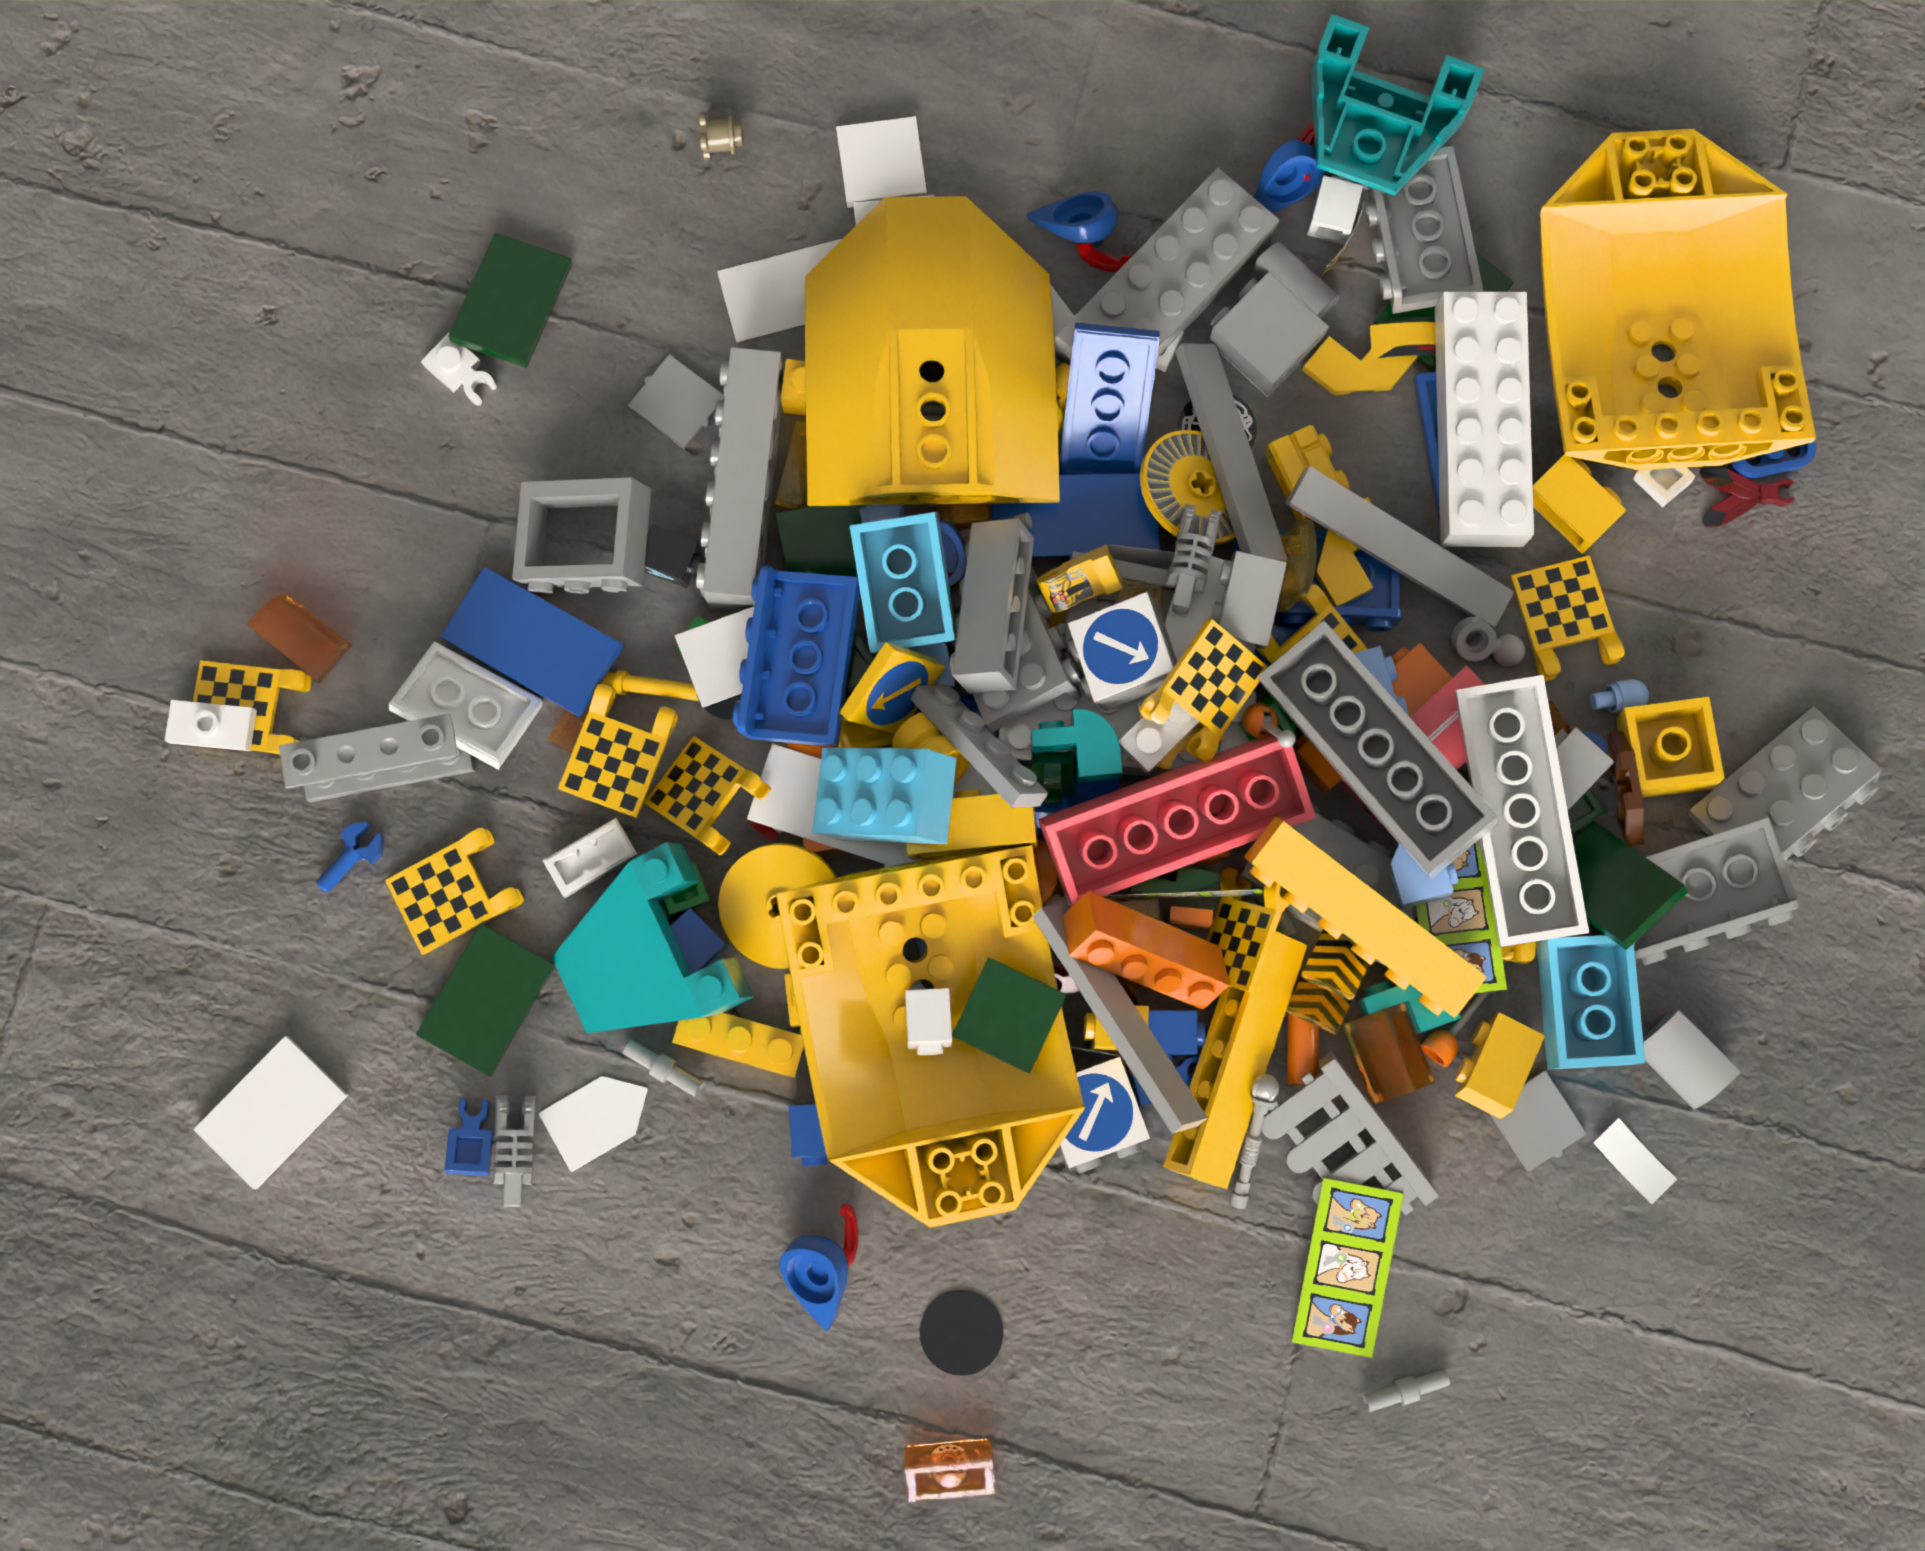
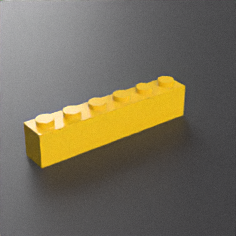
[1244,816,1487,1018]
[1163,931,1307,1189]

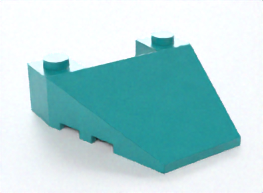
[1310,14,1484,196]
[552,842,754,1033]

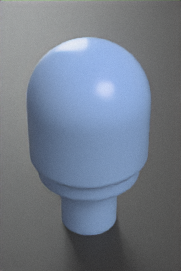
[1589,679,1649,714]

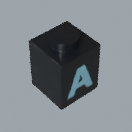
[644,524,705,588]

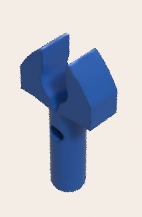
[316,822,384,892]

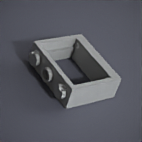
[512,477,651,594]

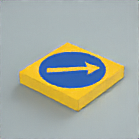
[840,642,945,734]

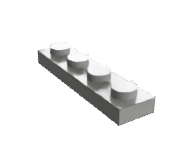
[910,684,1048,808]

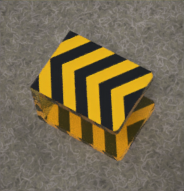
[1286,929,1369,1034]

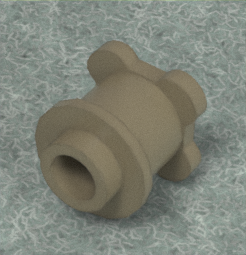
[699,112,744,161]

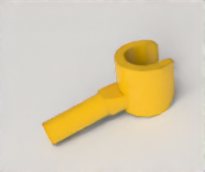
[1502,941,1537,964]

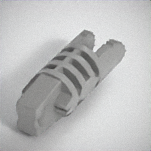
[1166,504,1222,614]
[493,1095,536,1207]

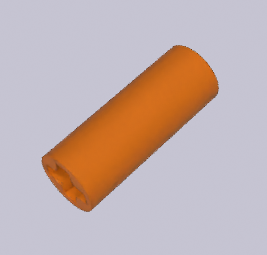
[1286,999,1319,1086]

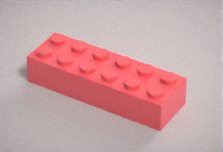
[1038,735,1316,906]

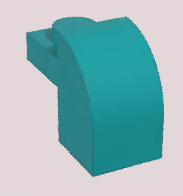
[1030,709,1123,783]
[1356,980,1461,1034]

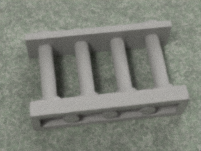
[279,713,475,802]

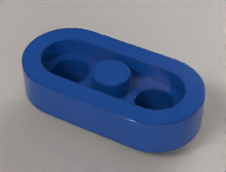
[1731,440,1816,479]

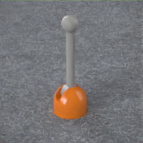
[1242,703,1295,748]
[1420,991,1497,1067]

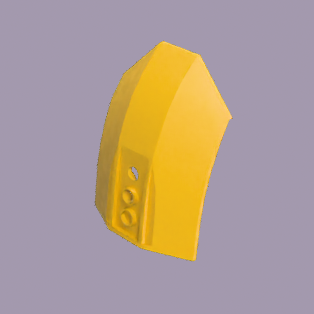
[1540,129,1816,470]
[805,196,1060,506]
[776,844,1085,1228]

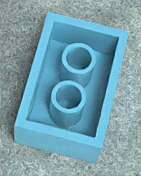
[850,512,957,653]
[812,748,957,844]
[1536,935,1645,1070]

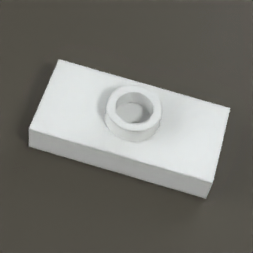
[164,700,257,751]
[543,818,639,898]

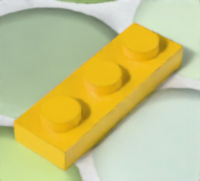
[672,1013,804,1078]

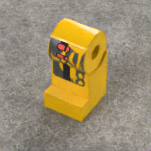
[1037,544,1123,612]

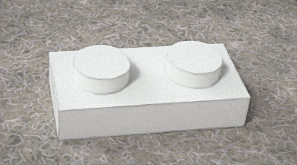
[1119,702,1200,775]

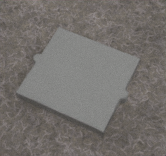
[627,354,725,450]
[1490,1071,1587,1172]

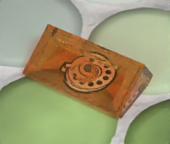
[904,1439,995,1502]

